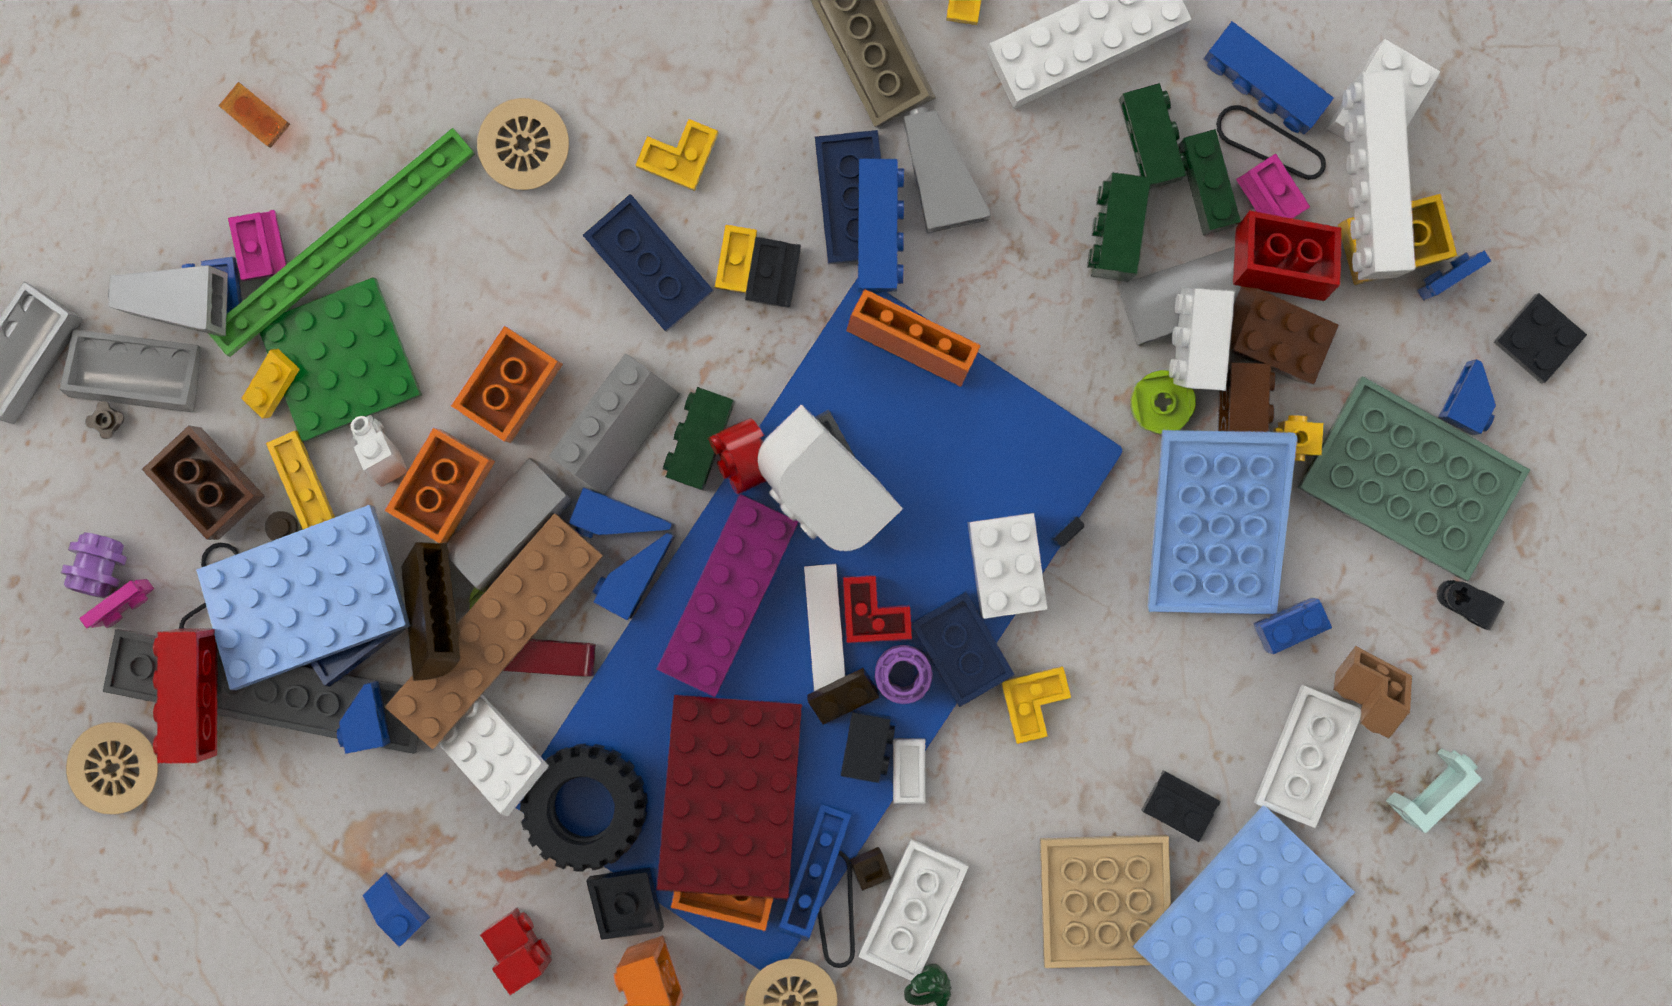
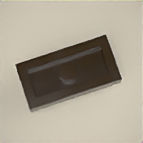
[807,667,879,725]

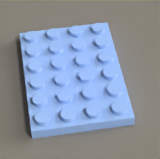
[1147,430,1297,614]
[196,505,410,690]
[1133,805,1355,1006]

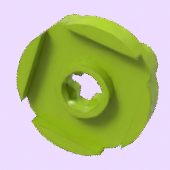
[1130,370,1196,434]

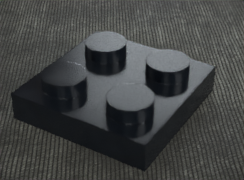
[1494,293,1587,384]
[586,867,664,940]

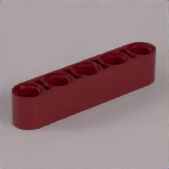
[503,639,596,677]

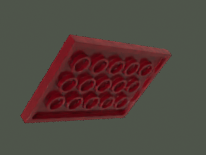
[657,695,802,900]

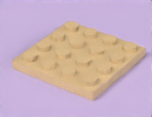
[1040,835,1171,968]

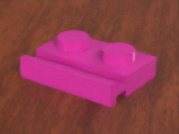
[1236,153,1310,218]
[228,210,287,282]
[79,579,154,629]

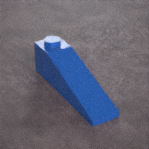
[778,804,851,942]

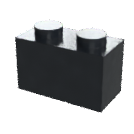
[841,710,895,783]

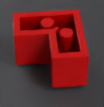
[843,575,912,643]
[480,908,552,996]

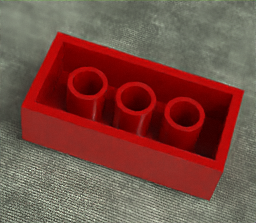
[153,628,218,763]

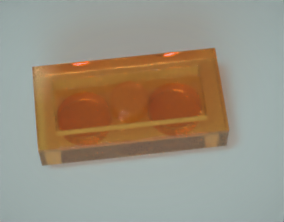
[219,82,290,148]

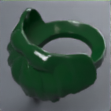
[904,964,952,1006]

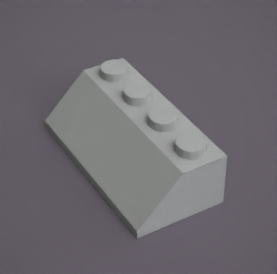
[549,353,680,495]

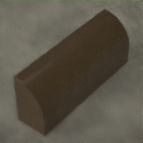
[401,542,461,681]

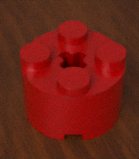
[709,418,766,495]

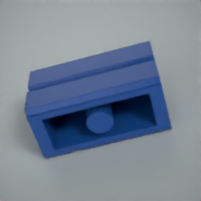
[1253,597,1332,655]

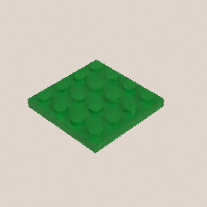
[260,277,422,442]

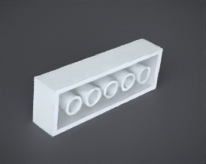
[987,0,1191,109]
[1343,70,1415,280]

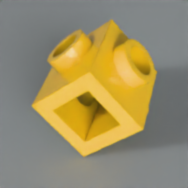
[1273,415,1324,461]

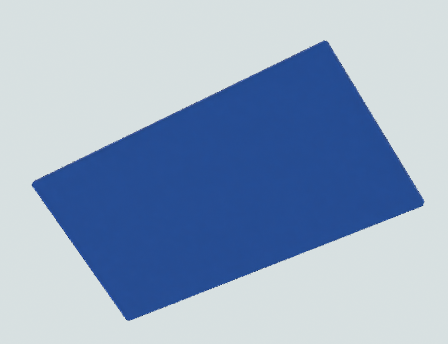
[515,278,1122,971]

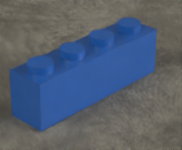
[1203,21,1334,135]
[858,159,904,292]

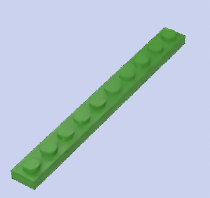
[208,128,475,357]

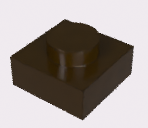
[849,847,891,891]

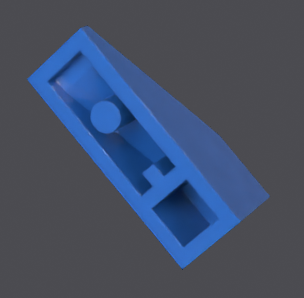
[569,488,675,539]
[593,533,675,620]

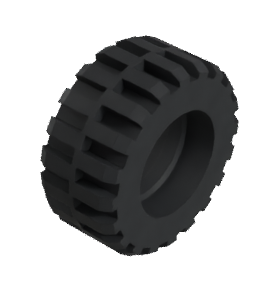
[520,743,648,872]

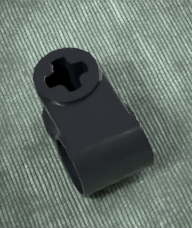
[1437,580,1505,631]

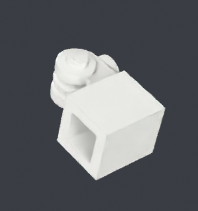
[350,415,408,487]

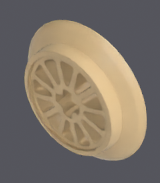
[477,98,569,190]
[66,722,158,815]
[745,959,837,1006]

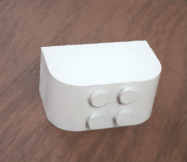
[758,405,903,551]

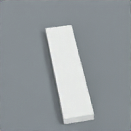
[804,564,845,691]

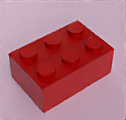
[1233,210,1342,301]

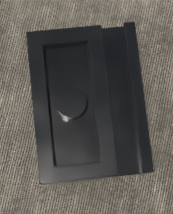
[745,237,801,308]
[1141,770,1221,842]

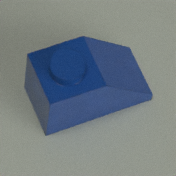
[1438,359,1496,435]
[337,680,390,754]
[363,872,430,947]

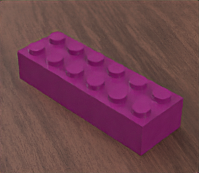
[657,494,799,697]

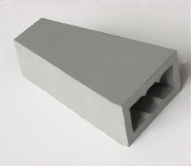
[903,107,991,233]
[108,265,228,336]

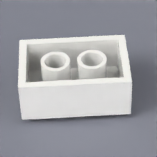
[1326,39,1440,143]
[1169,288,1235,390]
[967,513,1048,619]

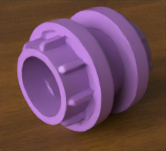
[61,532,127,598]
[875,645,932,704]

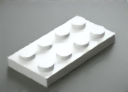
[1254,685,1361,828]
[439,695,549,817]
[858,838,969,981]

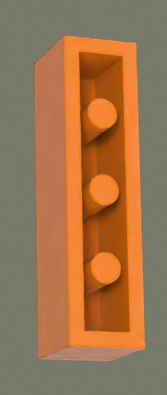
[846,289,981,387]

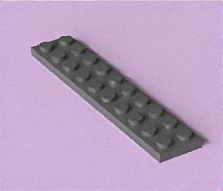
[103,629,419,754]

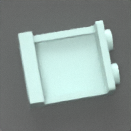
[1386,749,1482,834]

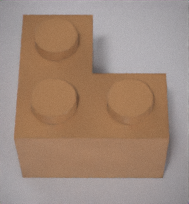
[1333,646,1412,739]

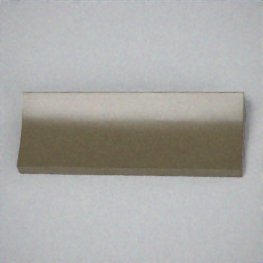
[811,0,936,128]

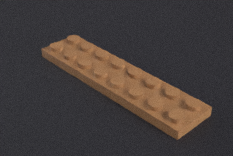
[385,513,604,749]

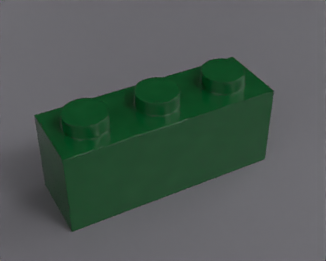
[1119,83,1188,189]
[1178,129,1241,236]
[663,387,735,491]

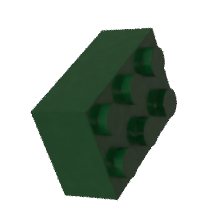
[1087,172,1151,282]

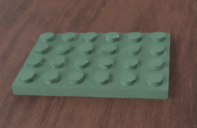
[1298,376,1530,581]

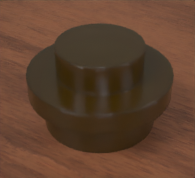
[265,511,298,541]

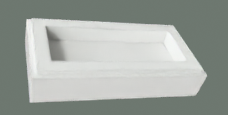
[893,738,925,804]

